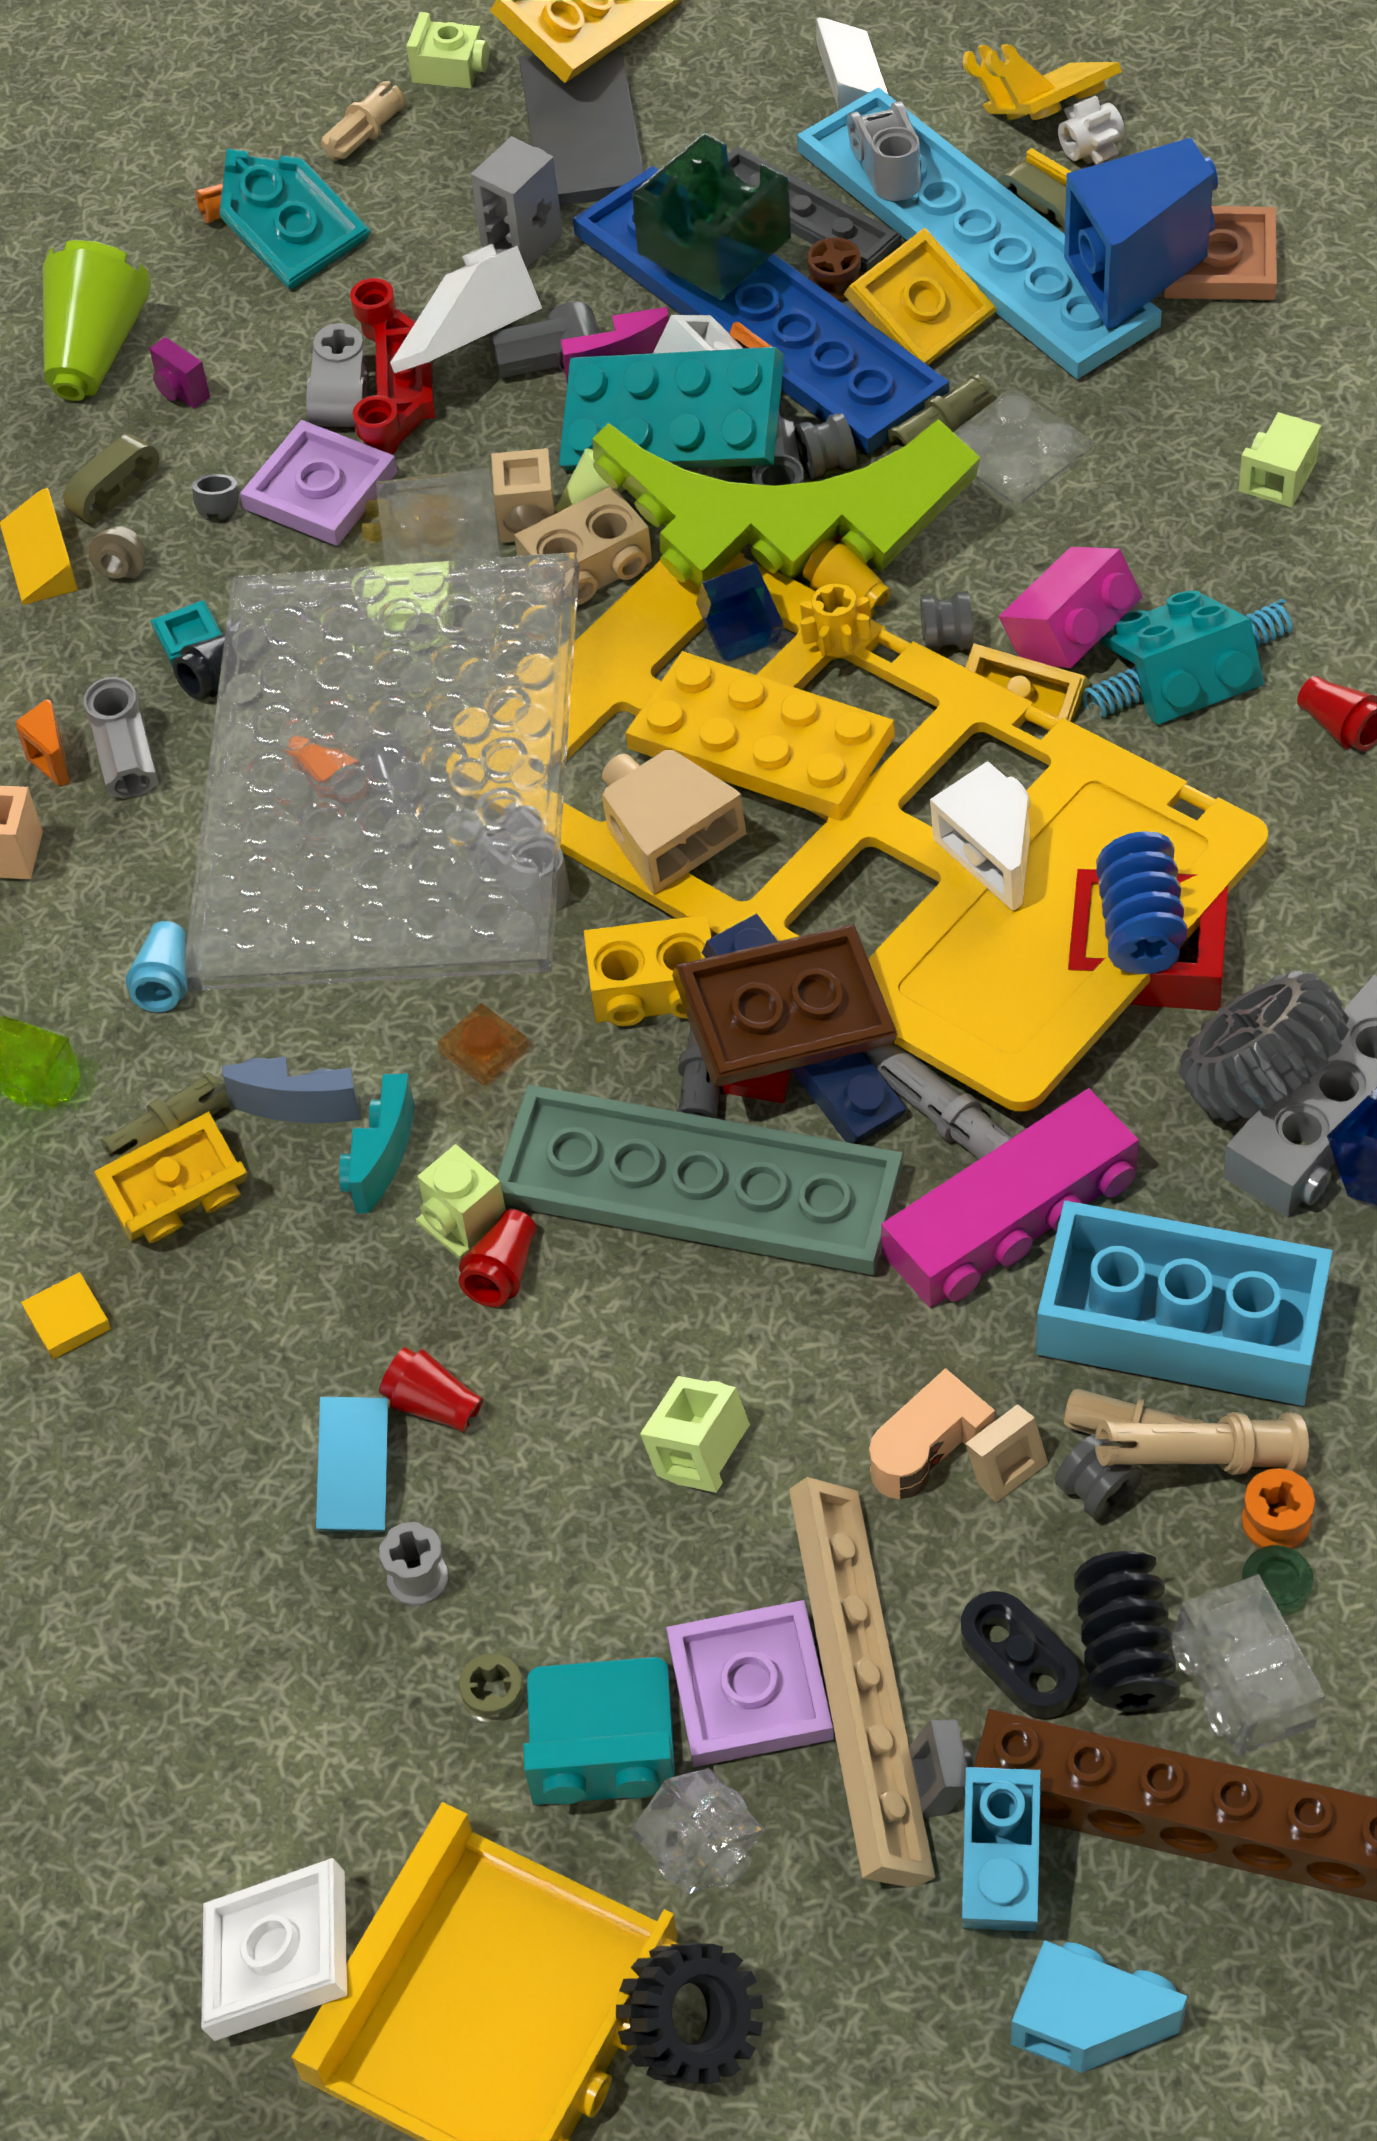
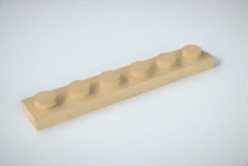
[789,1477,935,1887]

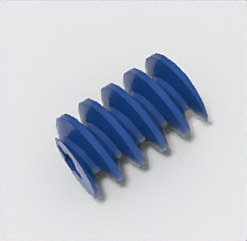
[1096,831,1188,974]

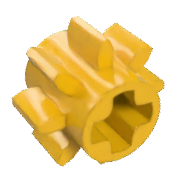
[800,584,872,657]

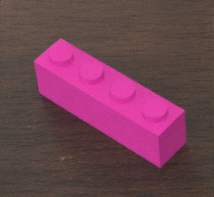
[881,1088,1139,1309]

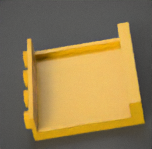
[291,1802,679,2141]

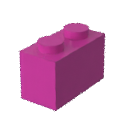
[998,547,1143,668]

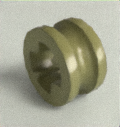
[459,1653,524,1723]

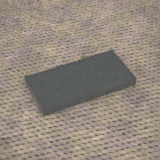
[519,45,644,206]

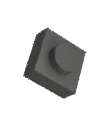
[909,1720,973,1818]

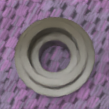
[89,526,146,579]

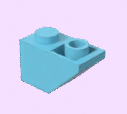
[962,1767,1040,1931]
[1011,1940,1187,2073]

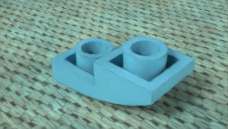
[316,1397,388,1532]

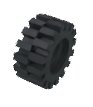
[616,1943,763,2084]

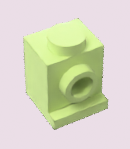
[406,12,490,89]
[1238,412,1321,508]
[416,1144,506,1260]
[640,1376,750,1493]

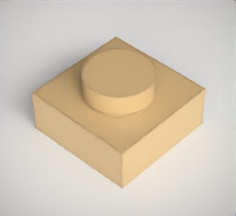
[965,1404,1048,1503]

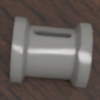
[379,1522,448,1606]

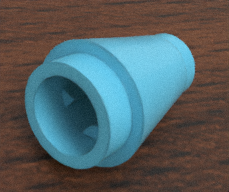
[126,921,187,1012]

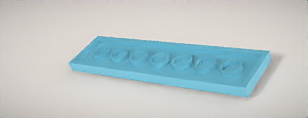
[797,87,1162,379]

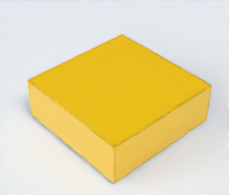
[21,1272,111,1360]

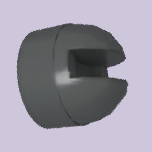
[192,474,239,521]

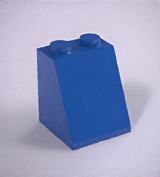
[1064,137,1218,329]

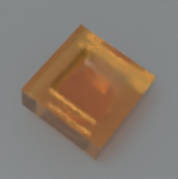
[437,1003,528,1086]

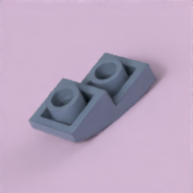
[222,1056,361,1123]

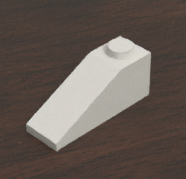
[390,244,542,373]

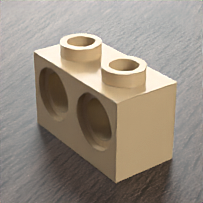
[514,486,652,612]

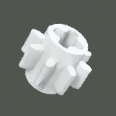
[1058,96,1125,165]

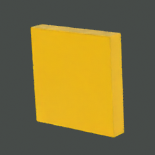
[844,228,997,366]

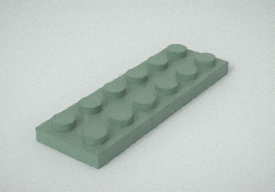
[496,1084,903,1275]

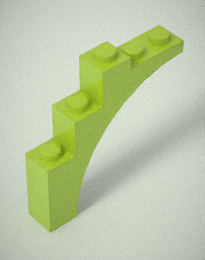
[592,419,981,590]

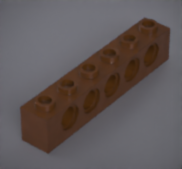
[974,1709,1377,1902]

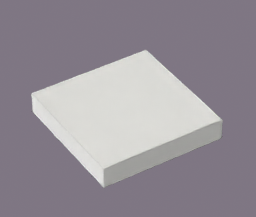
[201,1858,347,2041]

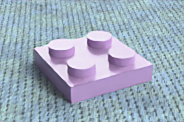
[240,420,398,546]
[666,1600,834,1767]

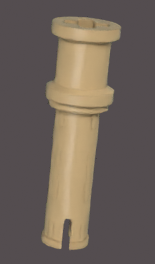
[1095,1412,1309,1475]

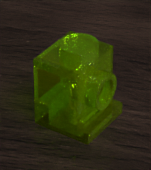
[0,1015,80,1108]

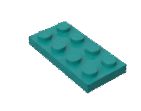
[559,347,784,471]

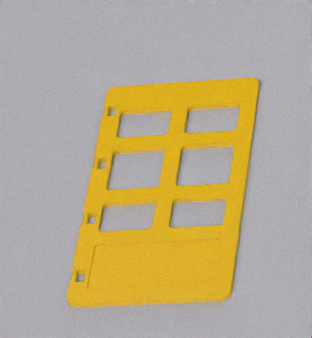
[447,552,1268,1111]

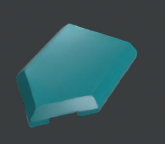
[219,148,371,289]

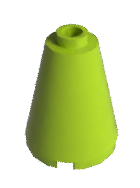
[42,240,152,401]

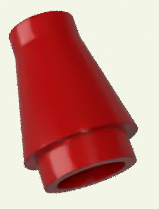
[1297,676,1377,751]
[458,1209,537,1307]
[379,1347,484,1433]

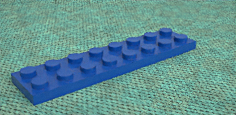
[573,166,950,455]

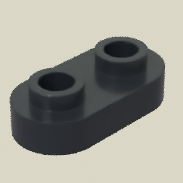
[961,1591,1080,1718]

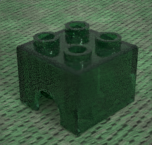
[632,132,791,300]

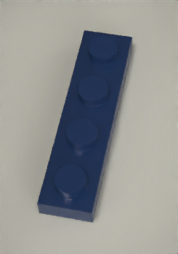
[702,913,907,1144]

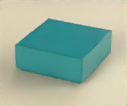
[150,600,222,668]

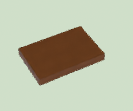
[672,924,898,1087]

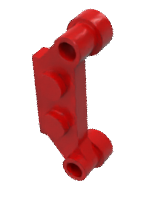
[350,278,435,455]

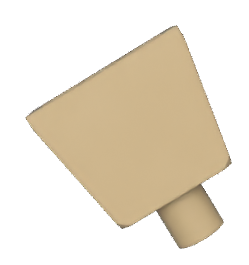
[601,750,747,895]

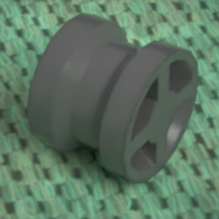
[795,413,857,480]
[920,591,973,653]
[1055,1434,1143,1522]

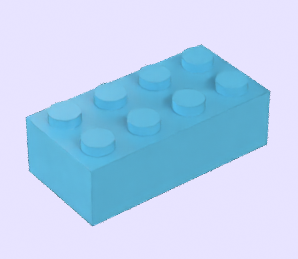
[1036,1200,1333,1406]

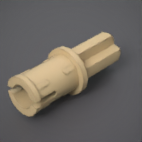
[321,81,405,161]
[1064,1389,1204,1442]

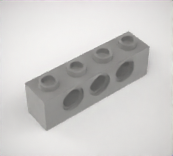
[1223,974,1377,1218]

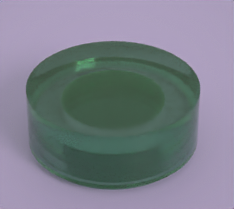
[1241,1545,1313,1616]

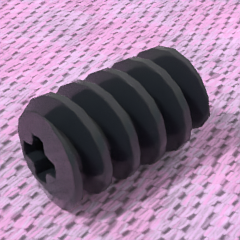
[1074,1551,1180,1712]

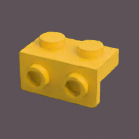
[94,1112,248,1244]

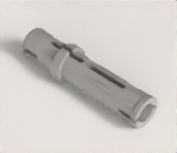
[863,1043,1014,1160]

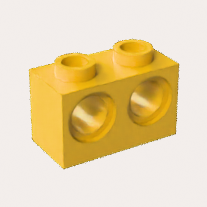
[584,914,711,1026]

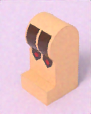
[869,1368,995,1499]

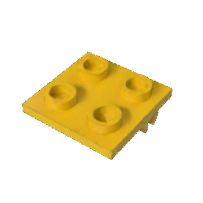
[963,44,1122,120]

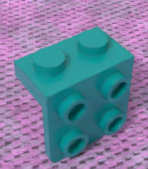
[1100,590,1264,725]
[523,1657,676,1805]

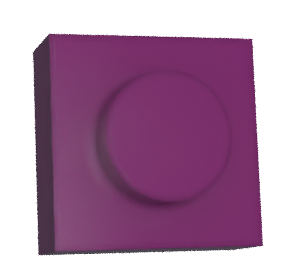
[149,336,210,409]

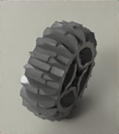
[1178,970,1349,1121]

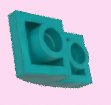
[339,1073,415,1214]

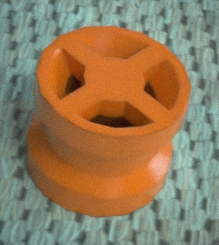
[1241,1468,1315,1553]

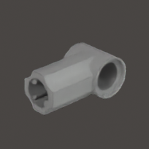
[84,677,159,799]

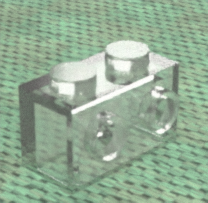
[1171,1574,1326,1757]

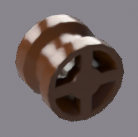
[807,237,861,303]

